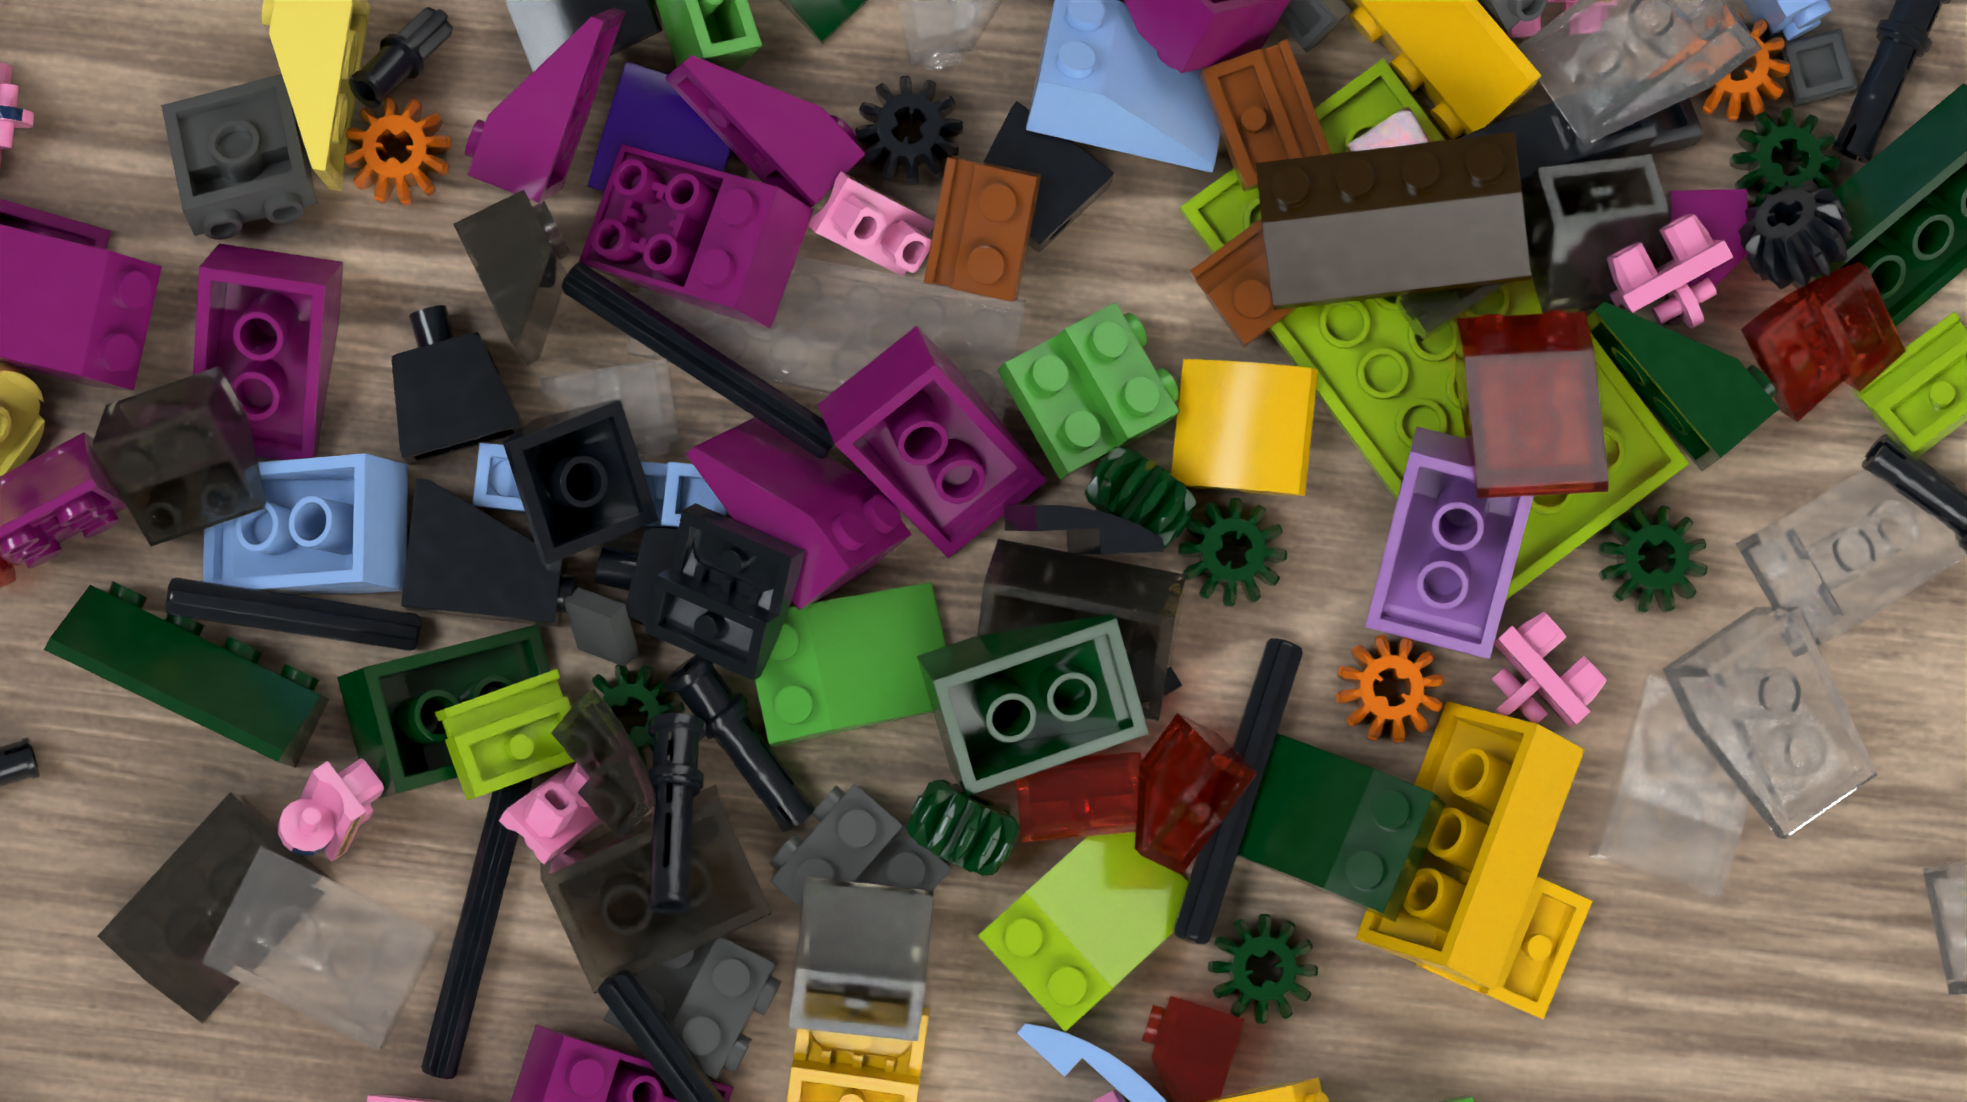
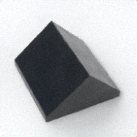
[503,399,659,565]

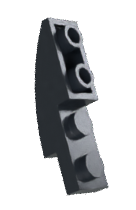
[1461,78,1704,193]

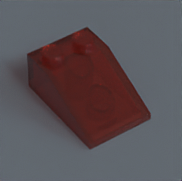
[1455,310,1609,499]

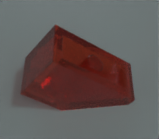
[1134,713,1257,875]
[1141,995,1245,1102]

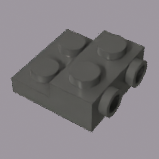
[161,74,318,240]
[770,783,952,966]
[603,913,782,1079]

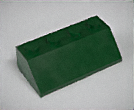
[1792,83,1967,358]
[44,581,329,768]

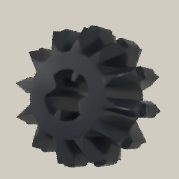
[855,76,963,186]
[1738,179,1854,290]

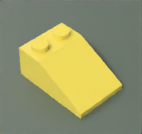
[262,0,371,191]

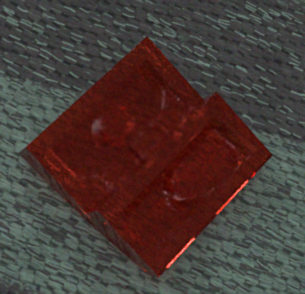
[1741,262,1906,422]

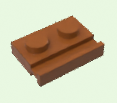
[1199,39,1331,193]
[923,155,1041,302]
[1189,219,1297,348]

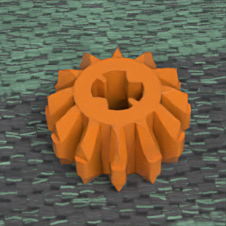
[1680,12,1790,122]
[343,97,453,206]
[1335,635,1444,744]

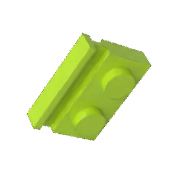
[1853,311,1967,458]
[435,669,587,801]

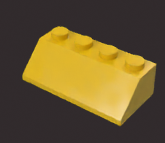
[1345,0,1541,139]
[1355,701,1585,990]

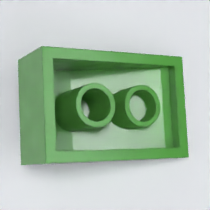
[755,582,945,747]

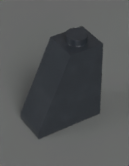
[401,478,576,627]

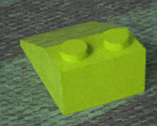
[978,807,1188,1032]

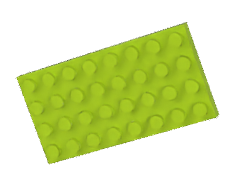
[1179,58,1689,600]

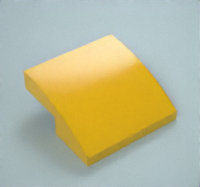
[1171,359,1318,496]
[1416,869,1593,1020]
[787,990,930,1102]

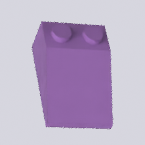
[1365,426,1542,659]

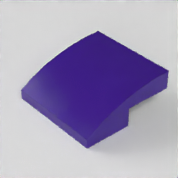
[587,61,733,191]

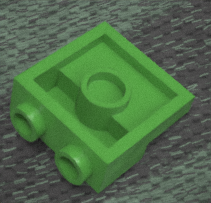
[997,302,1179,480]

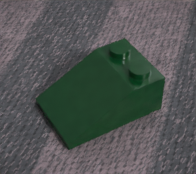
[1583,301,1780,471]
[917,614,1149,796]
[337,624,550,800]
[1237,733,1446,922]

